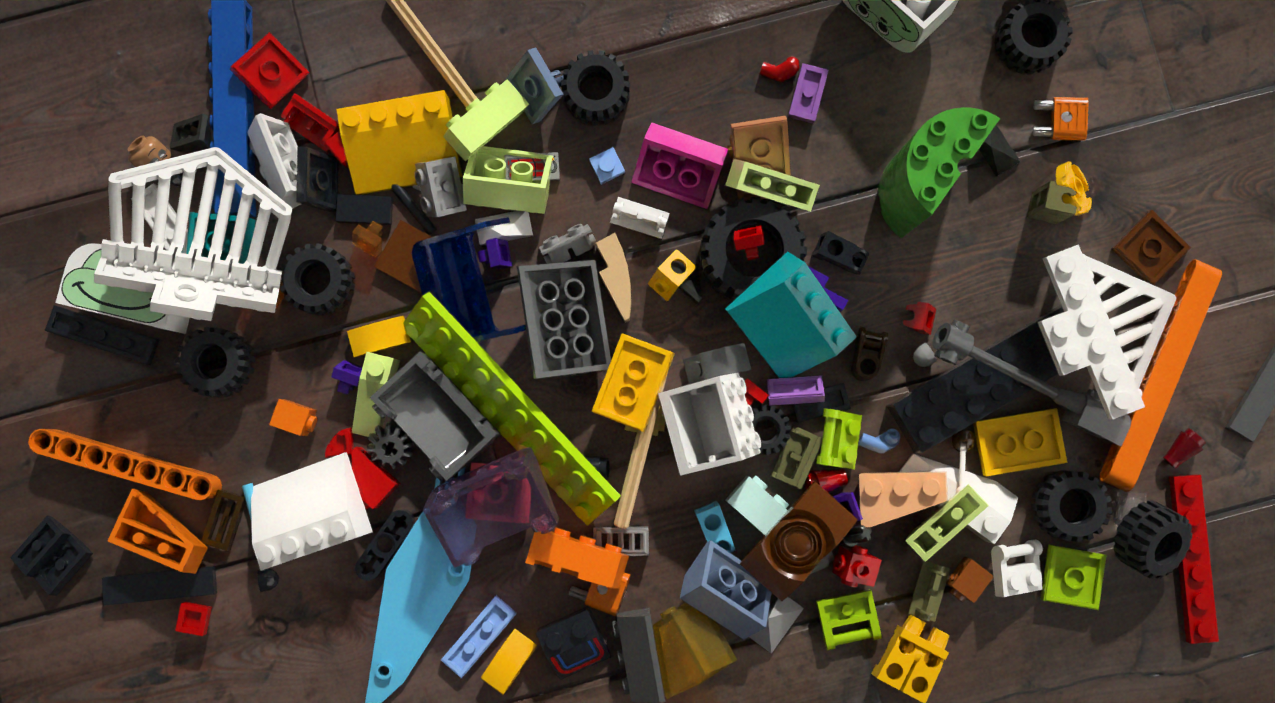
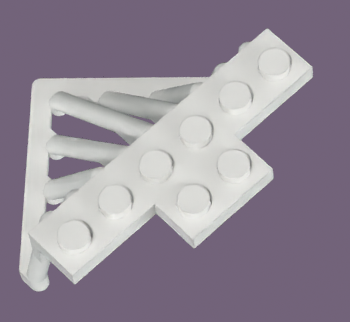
[94,147,292,321]
[1038,245,1176,420]

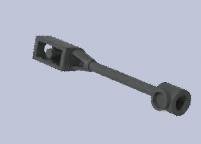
[933,320,1131,446]

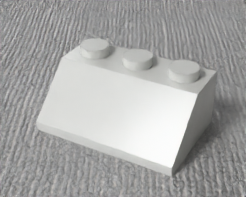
[247,113,301,209]

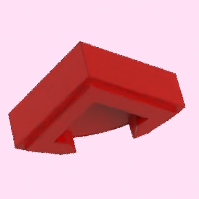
[325,428,354,458]

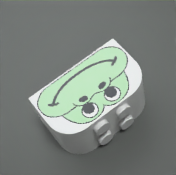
[842,0,959,53]
[55,243,190,334]

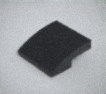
[10,515,93,596]

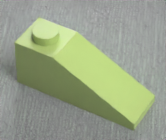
[352,352,400,437]
[905,484,989,562]

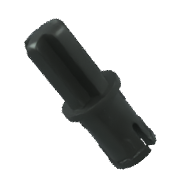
[837,525,872,547]

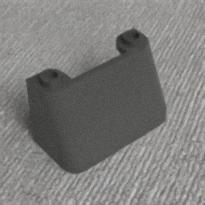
[370,351,501,481]

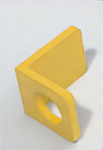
[648,250,696,301]

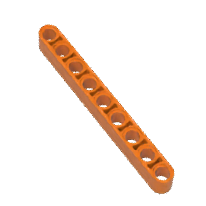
[1099,259,1222,492]

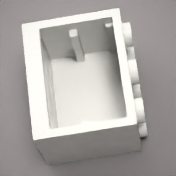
[658,373,761,476]

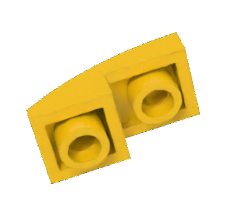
[347,316,411,357]
[481,629,537,695]

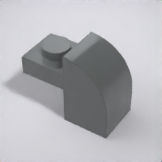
[683,343,752,384]

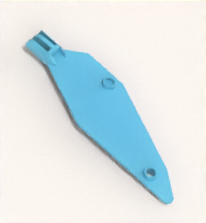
[365,466,478,703]

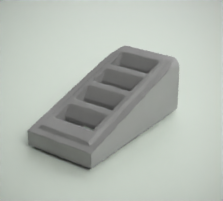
[593,526,649,556]

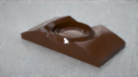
[740,481,858,601]

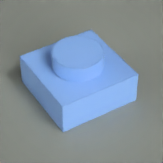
[589,147,625,185]

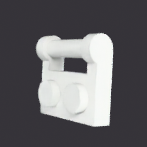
[991,539,1043,597]

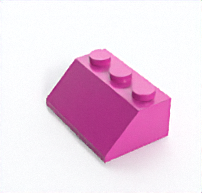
[631,123,728,209]

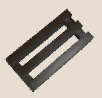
[201,489,246,551]

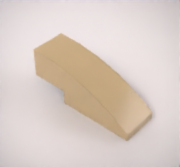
[596,233,631,323]

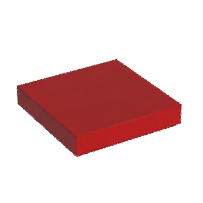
[230,32,310,110]

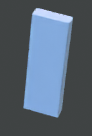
[441,595,517,678]

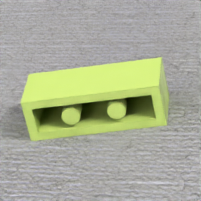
[443,79,529,161]
[726,159,820,212]

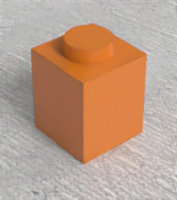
[269,399,318,436]

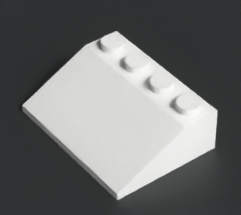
[251,452,373,571]

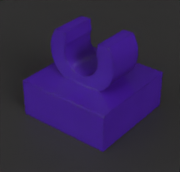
[478,238,512,269]
[331,360,362,395]

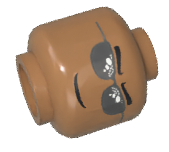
[128,136,171,167]

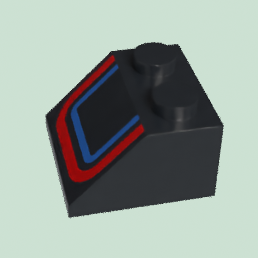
[536,606,611,680]

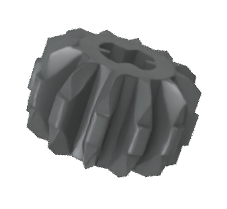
[367,421,415,470]

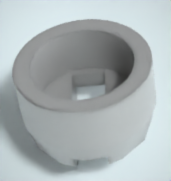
[913,343,937,367]

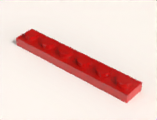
[1169,474,1219,644]

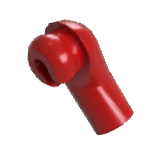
[759,57,800,82]

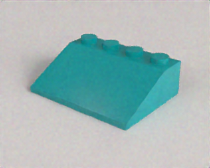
[725,252,857,378]

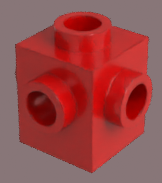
[832,545,882,587]

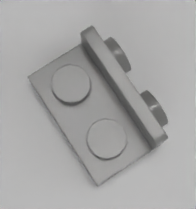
[414,157,467,217]

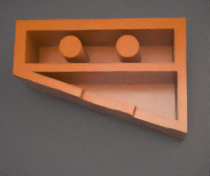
[107,488,208,574]
[525,527,629,588]

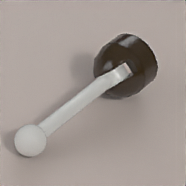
[952,430,975,494]

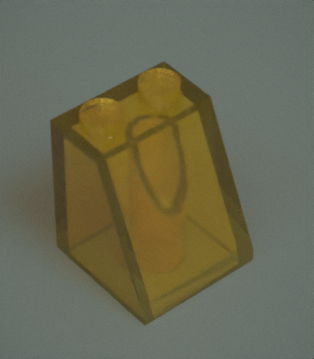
[653,603,737,699]

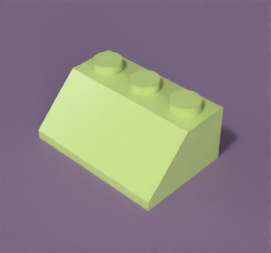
[463,146,553,214]

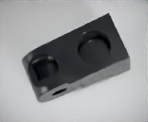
[811,231,869,275]

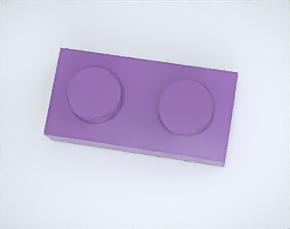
[788,63,829,124]

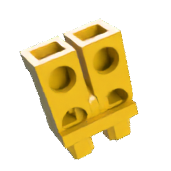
[871,615,949,703]

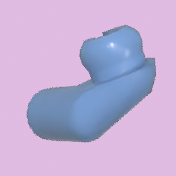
[858,429,900,454]

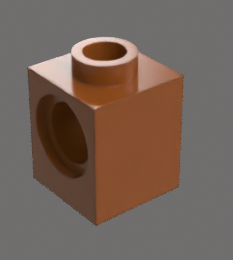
[946,556,994,603]

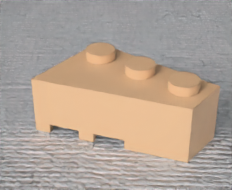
[859,471,948,527]

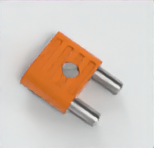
[1032,97,1088,141]
[569,572,631,617]

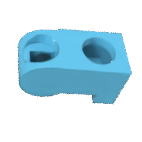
[694,501,736,553]

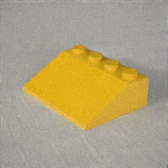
[336,90,463,195]

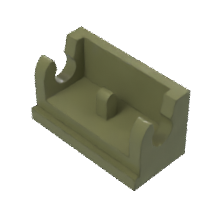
[1027,181,1077,224]
[770,426,822,489]

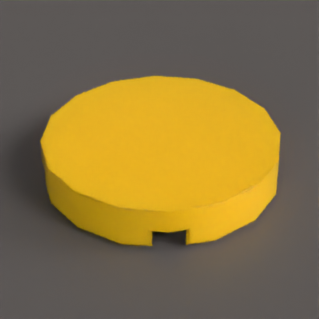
[1055,161,1092,216]

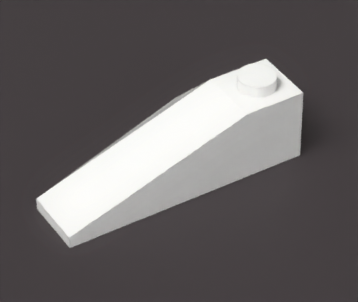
[899,454,1018,544]

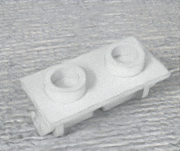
[610,197,670,239]

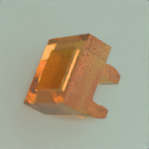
[352,221,383,258]

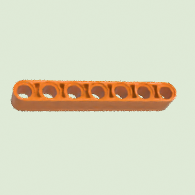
[28,429,222,500]

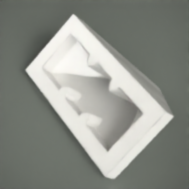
[475,211,533,246]

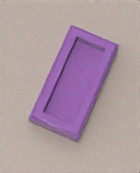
[767,376,825,406]

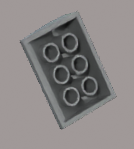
[517,260,611,379]

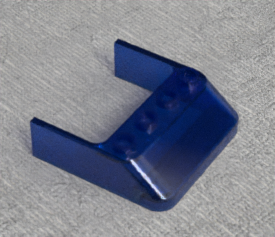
[412,217,526,342]

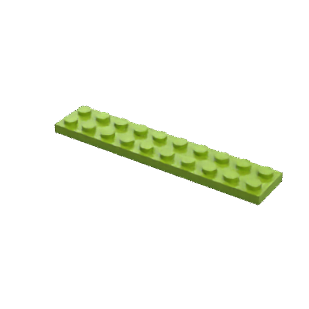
[403,291,621,526]

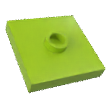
[1040,545,1107,610]

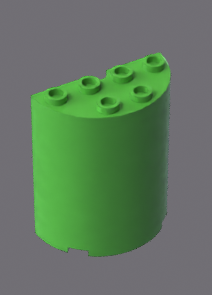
[878,107,1000,238]

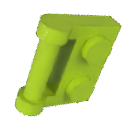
[816,408,862,470]
[816,589,882,650]

